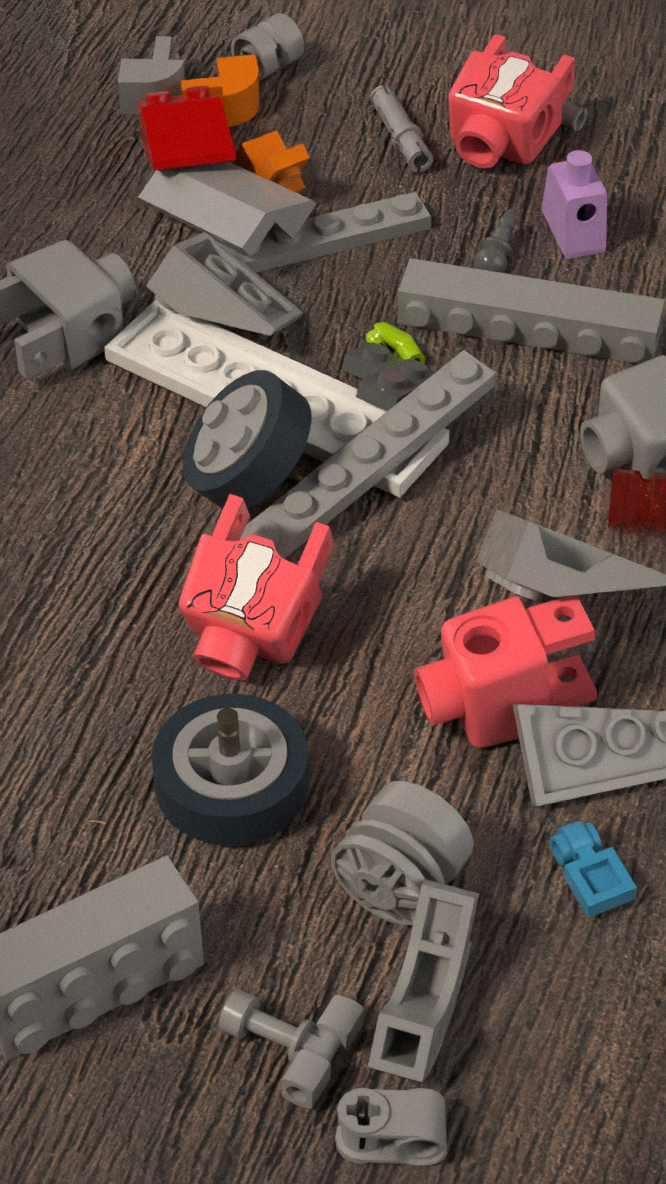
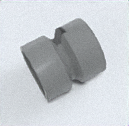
[231,13,304,81]

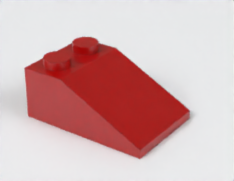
[137,86,236,170]

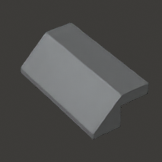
[138,161,316,257]

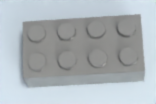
[0,855,204,1061]

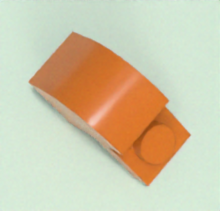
[181,54,260,127]
[233,130,310,193]

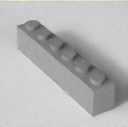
[397,258,665,364]

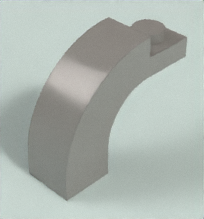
[368,880,479,1082]

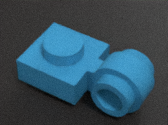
[549,821,637,918]

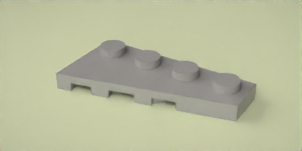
[513,704,666,806]

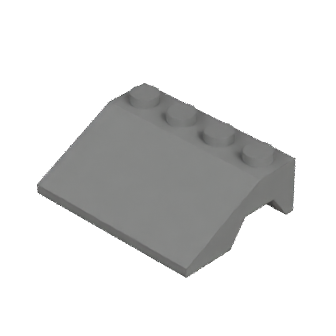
[476,509,666,601]

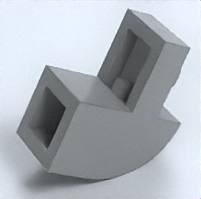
[118,36,185,115]

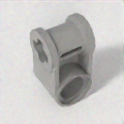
[335,1088,447,1166]

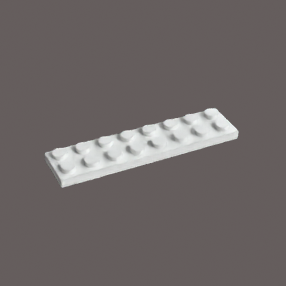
[104,300,449,498]

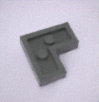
[341,343,434,411]

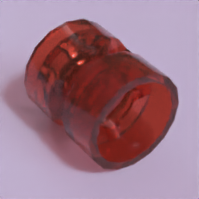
[608,468,666,533]

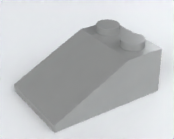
[146,232,303,336]

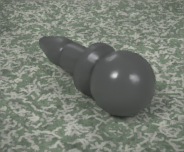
[474,209,515,273]

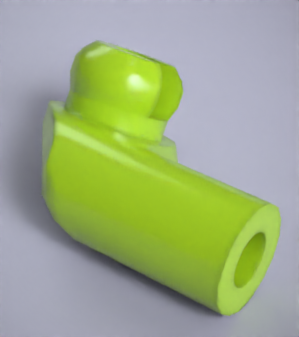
[366,322,425,364]

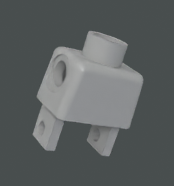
[0,240,137,379]
[580,355,666,494]

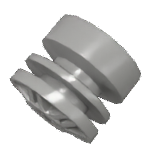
[331,781,474,926]

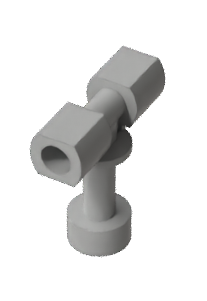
[219,989,364,1109]

